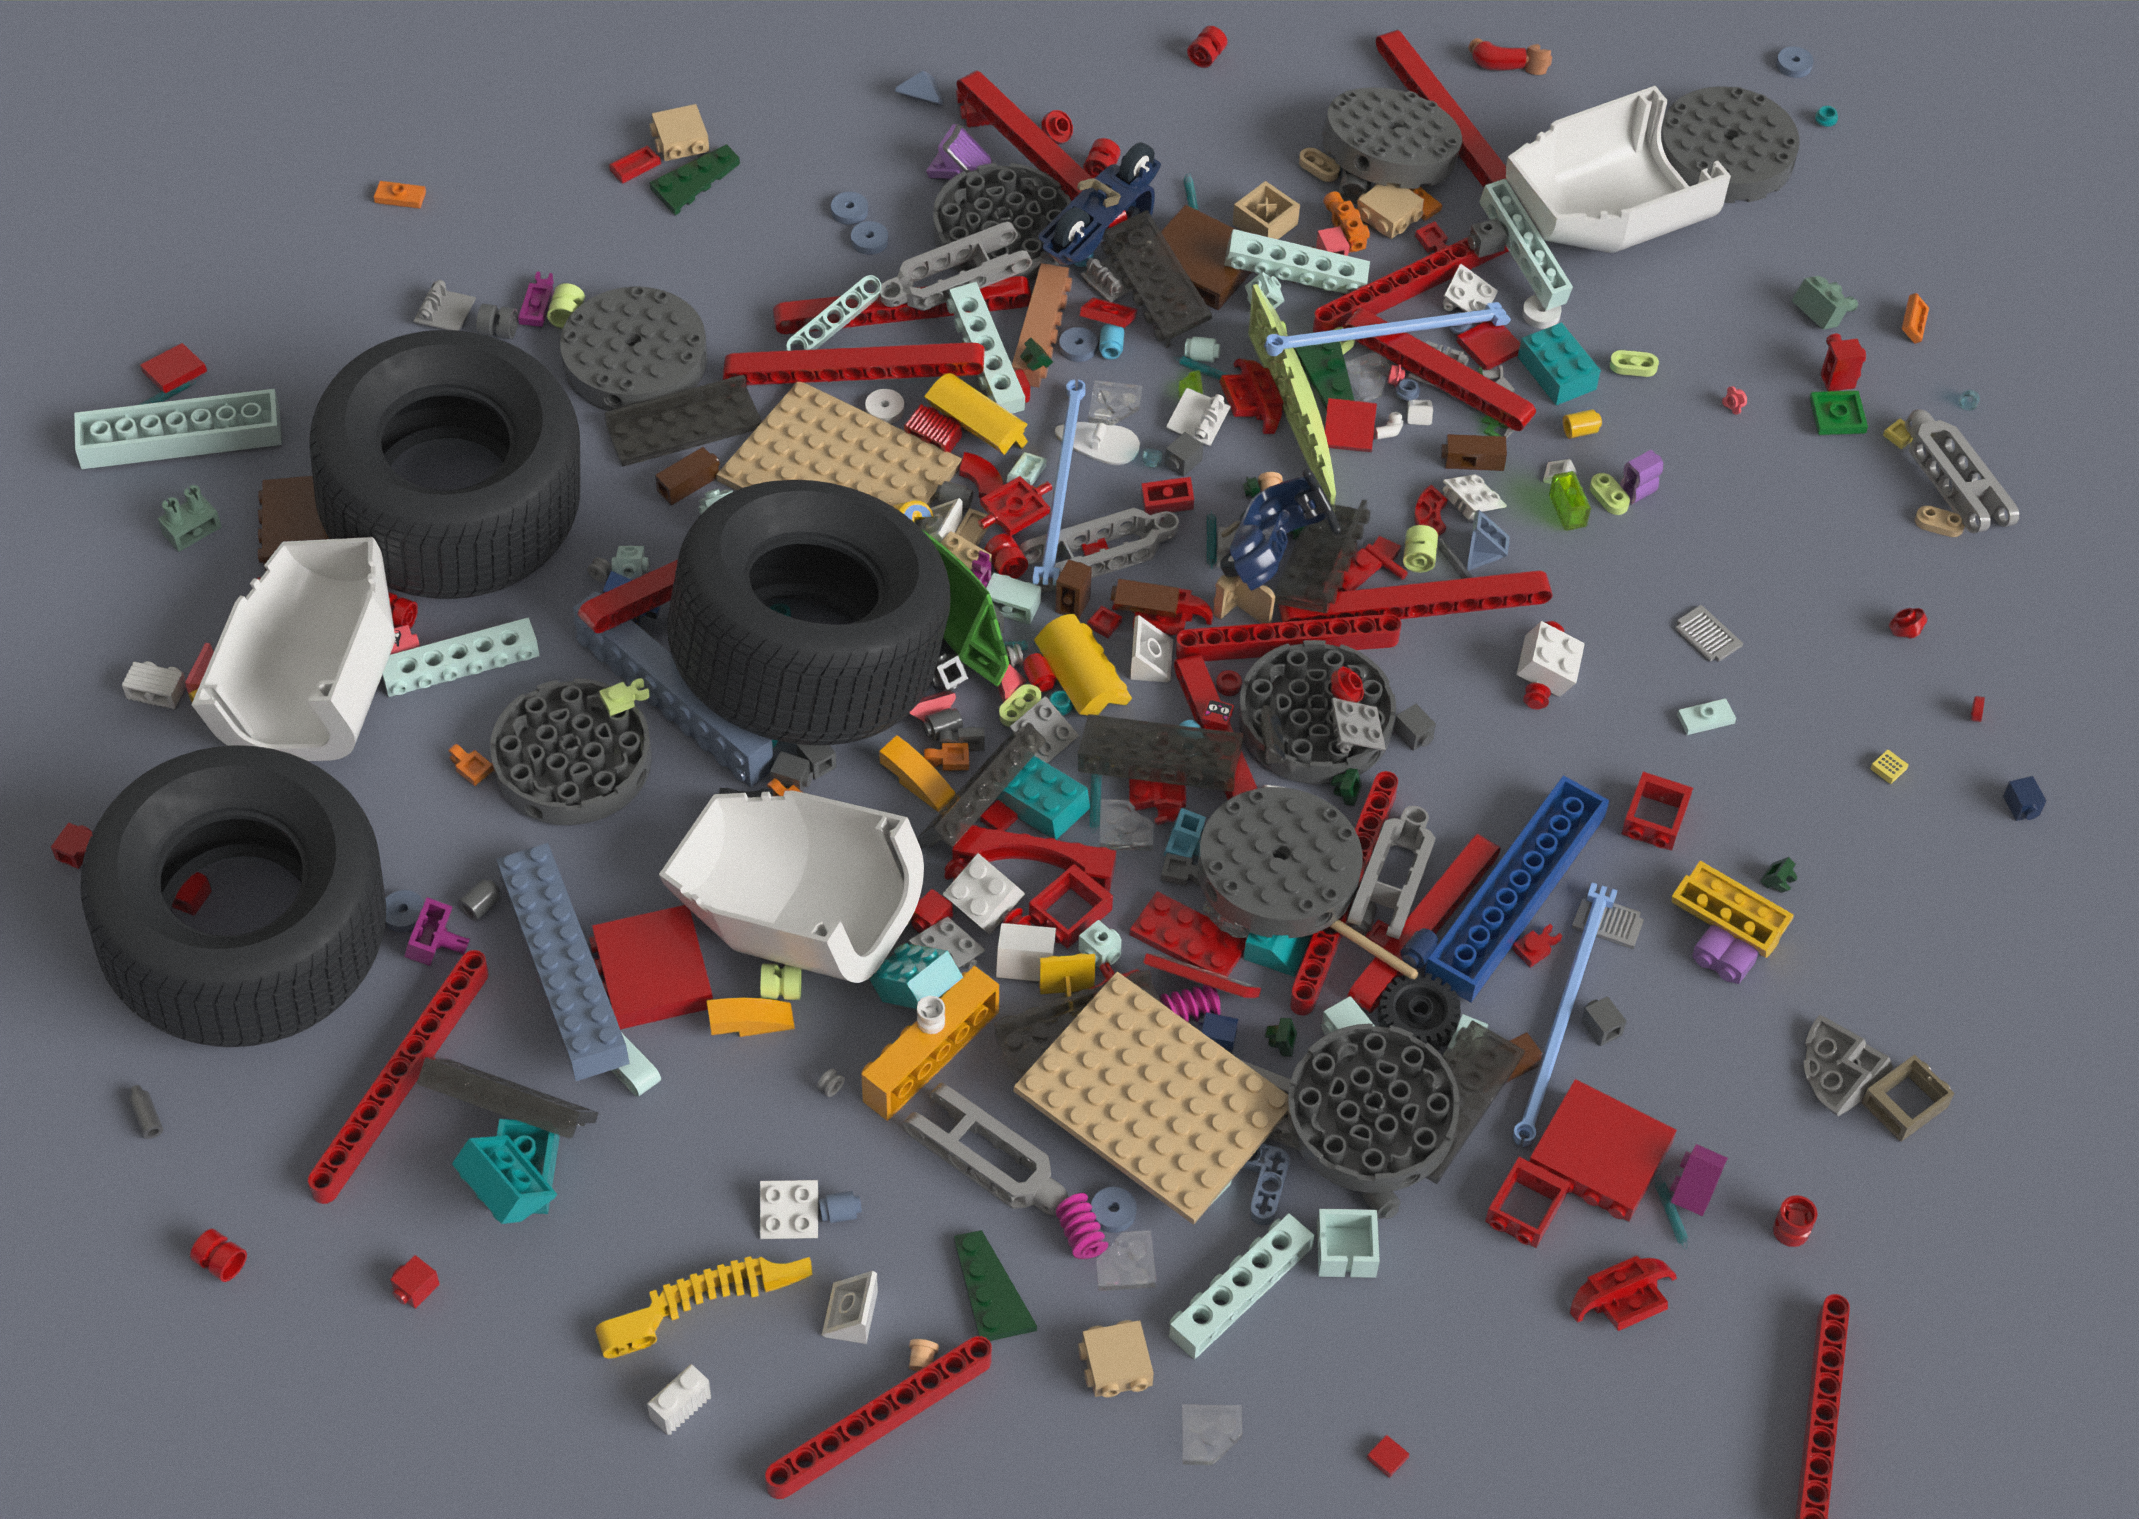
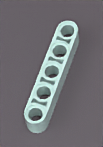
[786,275,881,351]
[611,1032,661,1097]

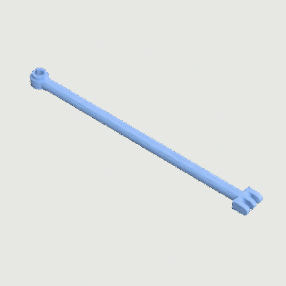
[1264,302,1511,356]
[1033,379,1086,586]
[1513,882,1618,1147]

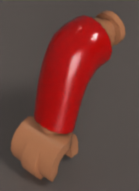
[1468,38,1552,75]

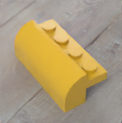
[924,373,1028,455]
[1034,614,1132,717]
[1672,861,1794,958]

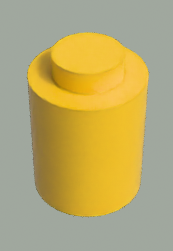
[1563,409,1602,439]

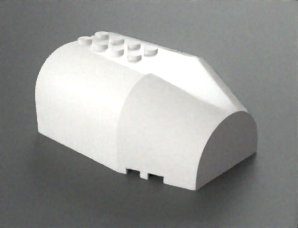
[1506,86,1731,253]
[192,537,395,761]
[659,790,924,983]

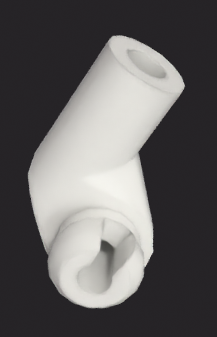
[1374,412,1403,440]

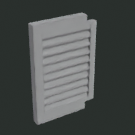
[1675,605,1743,662]
[1572,898,1644,949]

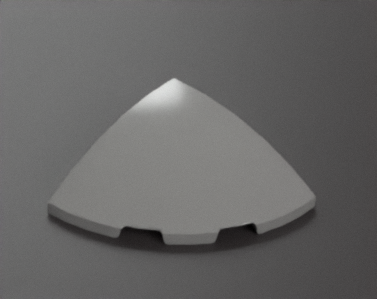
[1803,1014,1893,1116]

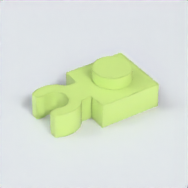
[599,678,650,716]

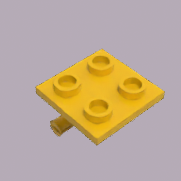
[1039,953,1095,1025]

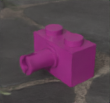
[404,897,470,966]
[1670,1144,1728,1216]

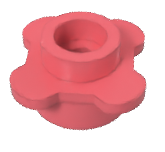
[1722,386,1747,415]

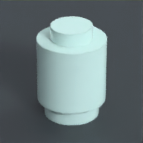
[1185,336,1220,363]

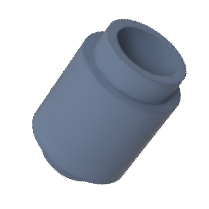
[819,1191,862,1223]

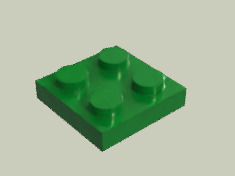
[1809,391,1868,435]

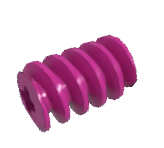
[1160,985,1221,1023]
[1056,1193,1108,1259]

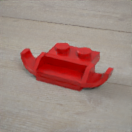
[1219,358,1284,434]
[1112,588,1213,635]
[1129,733,1186,825]
[1570,1256,1677,1331]

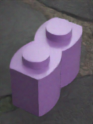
[1620,450,1663,505]
[1692,925,1759,984]

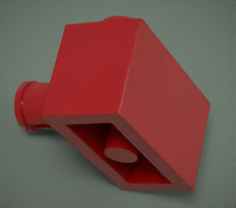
[1820,333,1866,391]

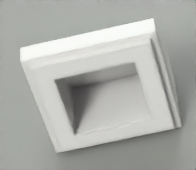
[1407,399,1433,425]
[1543,459,1577,488]

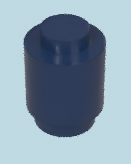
[1400,928,1438,968]

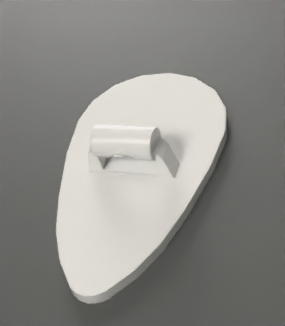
[1055,422,1140,465]

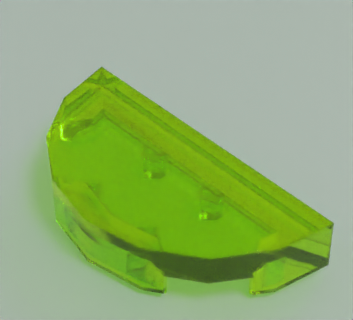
[1178,370,1203,399]

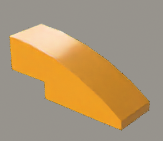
[879,735,956,812]
[707,998,795,1037]

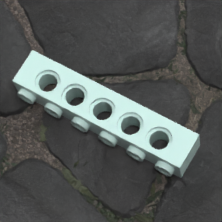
[1479,179,1573,310]
[1224,229,1370,294]
[946,282,1025,414]
[382,617,539,697]
[1169,1214,1314,1360]

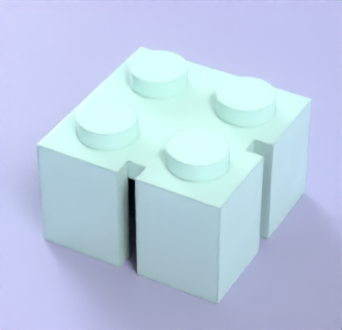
[1317,1209,1380,1278]

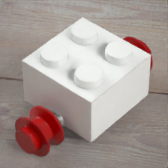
[1516,621,1585,710]
[943,853,1032,935]

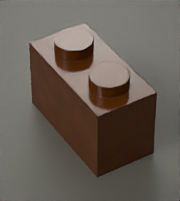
[1055,559,1092,620]

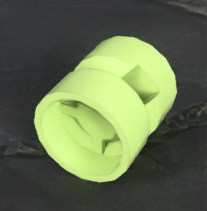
[547,283,585,329]
[1403,525,1438,573]
[760,964,802,1000]

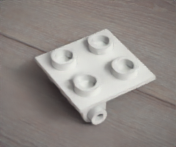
[1443,264,1498,323]
[1166,388,1231,447]
[1443,474,1507,522]
[760,1180,819,1239]

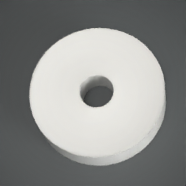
[1522,295,1561,329]
[865,389,904,424]

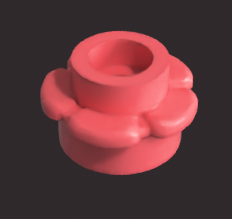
[1387,364,1405,387]

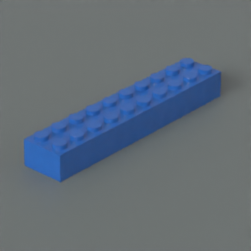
[1424,775,1609,1003]

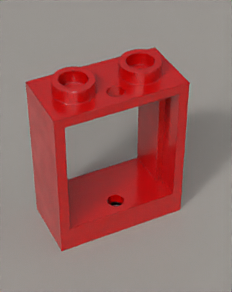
[1621,771,1693,851]
[1029,864,1113,949]
[1485,1157,1570,1248]

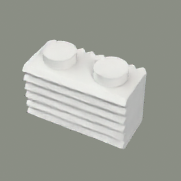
[122,661,186,710]
[647,1364,711,1435]

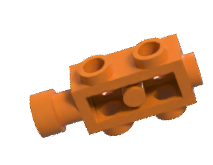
[1323,191,1370,253]

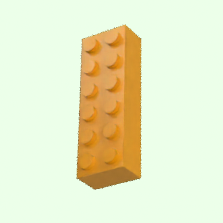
[861,965,999,1121]

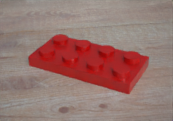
[1129,891,1248,977]

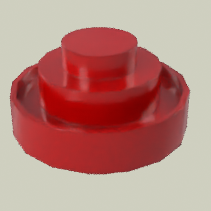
[1041,110,1073,145]
[1889,608,1928,639]
[1331,667,1364,703]

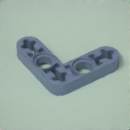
[1242,1143,1289,1225]

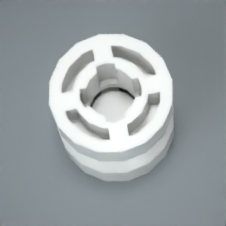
[917,996,945,1034]

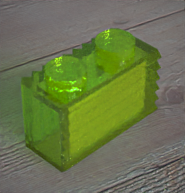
[1549,471,1591,531]

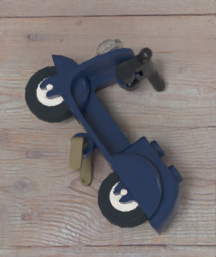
[1038,142,1161,265]
[1220,469,1341,591]

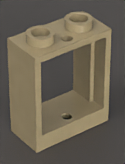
[1862,1054,1955,1142]

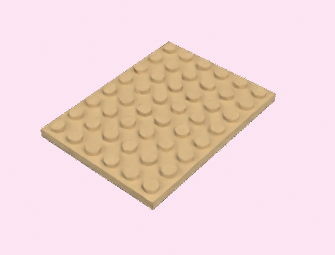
[716,382,962,523]
[1013,972,1288,1225]

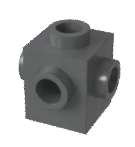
[930,652,968,691]

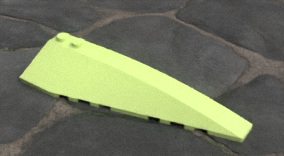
[1248,284,1336,510]

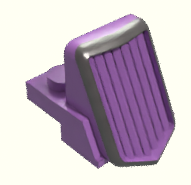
[926,124,992,180]

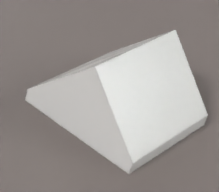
[918,498,962,543]
[1130,615,1173,682]
[996,923,1056,982]
[822,1271,878,1344]

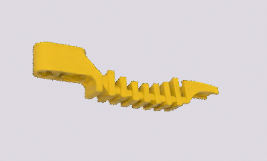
[595,1256,812,1358]

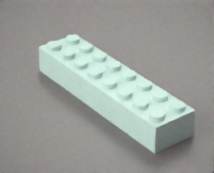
[74,389,282,469]

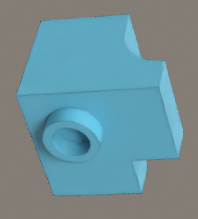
[1163,808,1206,858]

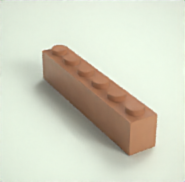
[1012,263,1072,388]

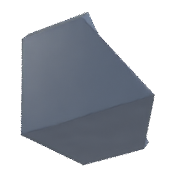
[895,70,944,106]
[1467,510,1510,571]

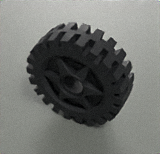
[1378,972,1461,1051]

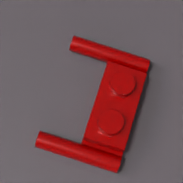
[1320,544,1408,616]

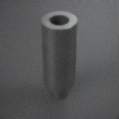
[129,1085,163,1139]

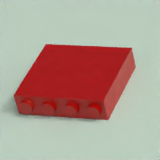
[589,905,713,1030]
[1529,1079,1677,1222]

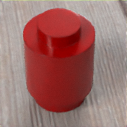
[1023,653,1057,692]

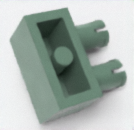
[1792,276,1858,330]
[158,485,221,552]

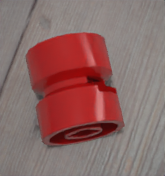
[1187,26,1228,68]
[1083,138,1121,178]
[984,533,1028,579]
[388,592,418,629]
[1773,1195,1818,1247]
[190,1228,247,1282]

